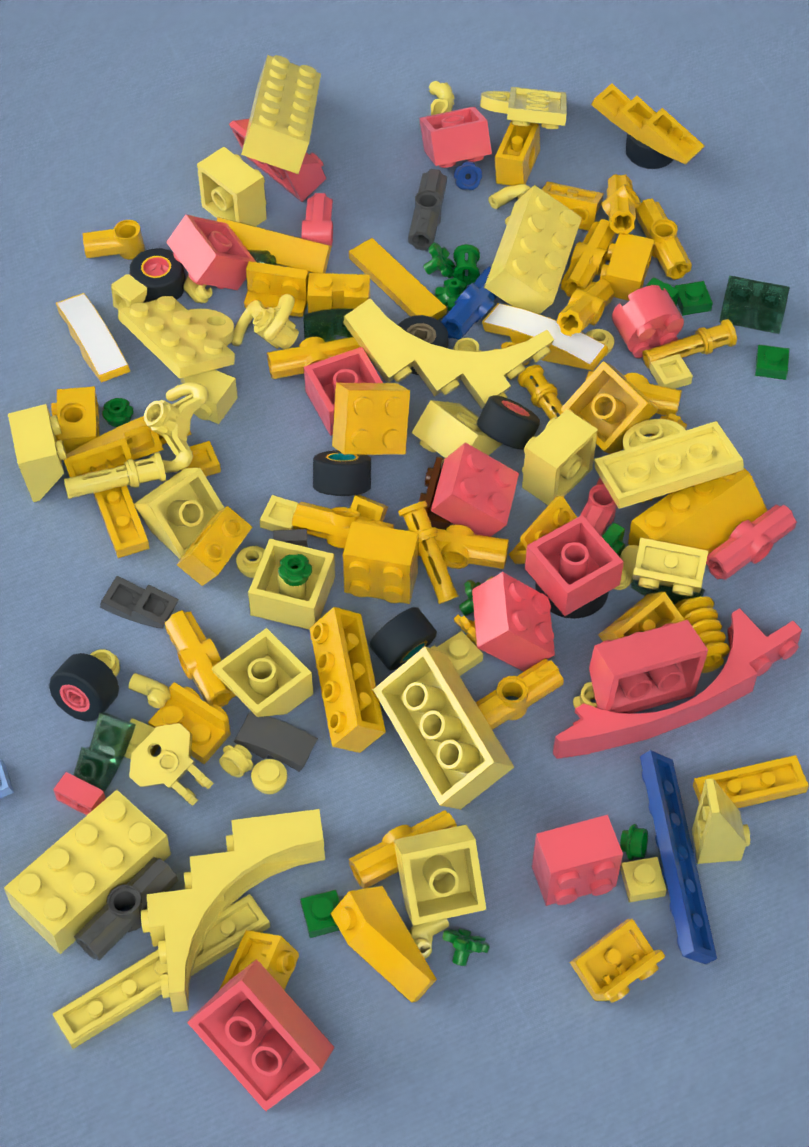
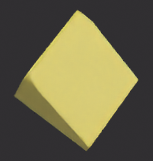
[111,274,147,309]

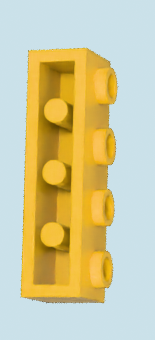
[309,607,386,753]

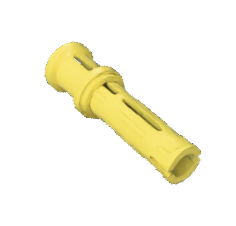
[64,453,166,499]

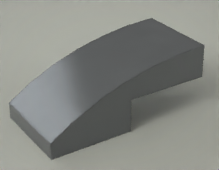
[100,576,179,629]
[234,711,318,772]

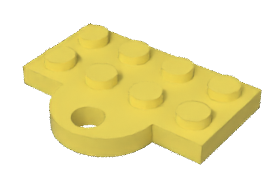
[480,87,567,129]
[118,296,235,379]
[594,419,744,509]

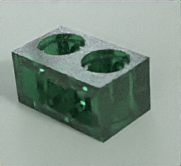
[719,275,790,334]

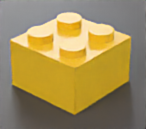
[561,361,659,454]
[332,383,410,455]
[343,521,419,604]

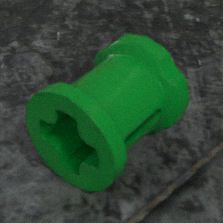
[453,244,480,285]

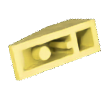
[692,779,750,864]

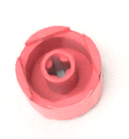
[612,285,684,358]

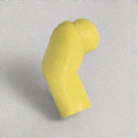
[488,184,530,209]
[183,272,213,304]
[128,673,171,708]
[410,918,449,959]

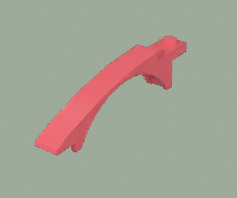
[553,608,802,759]

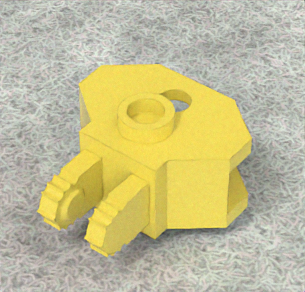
[129,723,214,806]

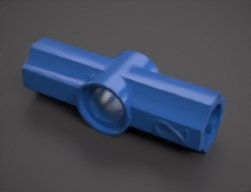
[440,266,497,340]

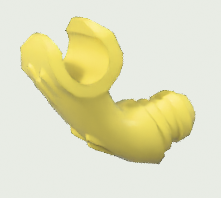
[429,81,455,115]
[614,545,639,590]

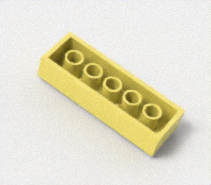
[241,55,321,174]

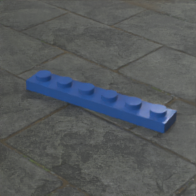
[640,750,717,964]

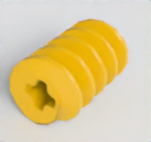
[675,597,730,673]

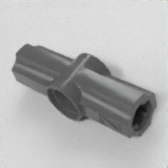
[408,169,447,250]
[74,857,178,961]

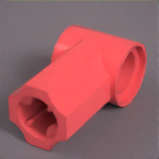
[301,193,333,248]

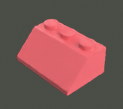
[229,119,327,202]
[589,620,708,713]
[187,959,334,1111]

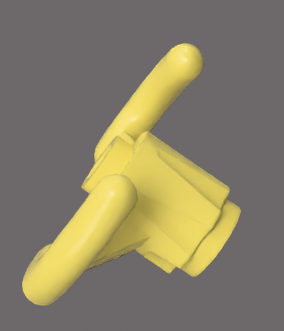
[231,294,299,349]
[144,383,208,473]

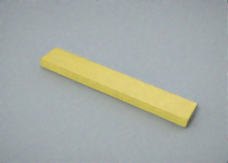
[52,894,270,1049]

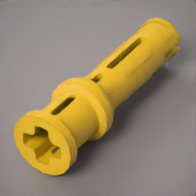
[642,319,737,370]
[517,365,563,420]
[398,501,459,604]

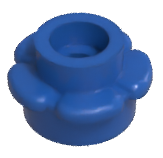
[454,161,482,190]

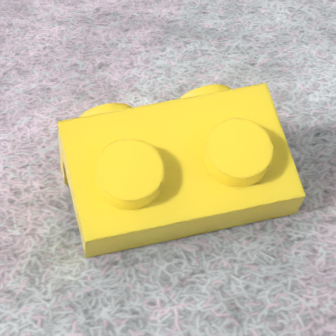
[632,538,708,596]

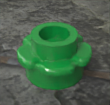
[102,398,133,427]
[278,554,312,586]
[620,824,648,860]

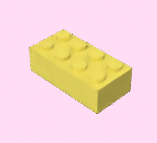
[484,185,582,314]
[373,647,514,810]
[4,790,171,954]

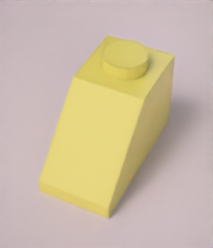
[180,370,238,424]

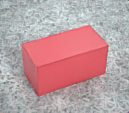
[53,772,106,815]

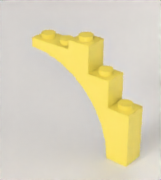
[343,298,555,409]
[141,809,325,1012]

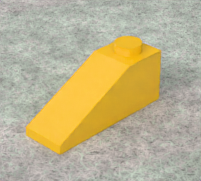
[331,886,437,1003]

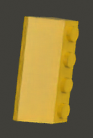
[628,468,767,554]

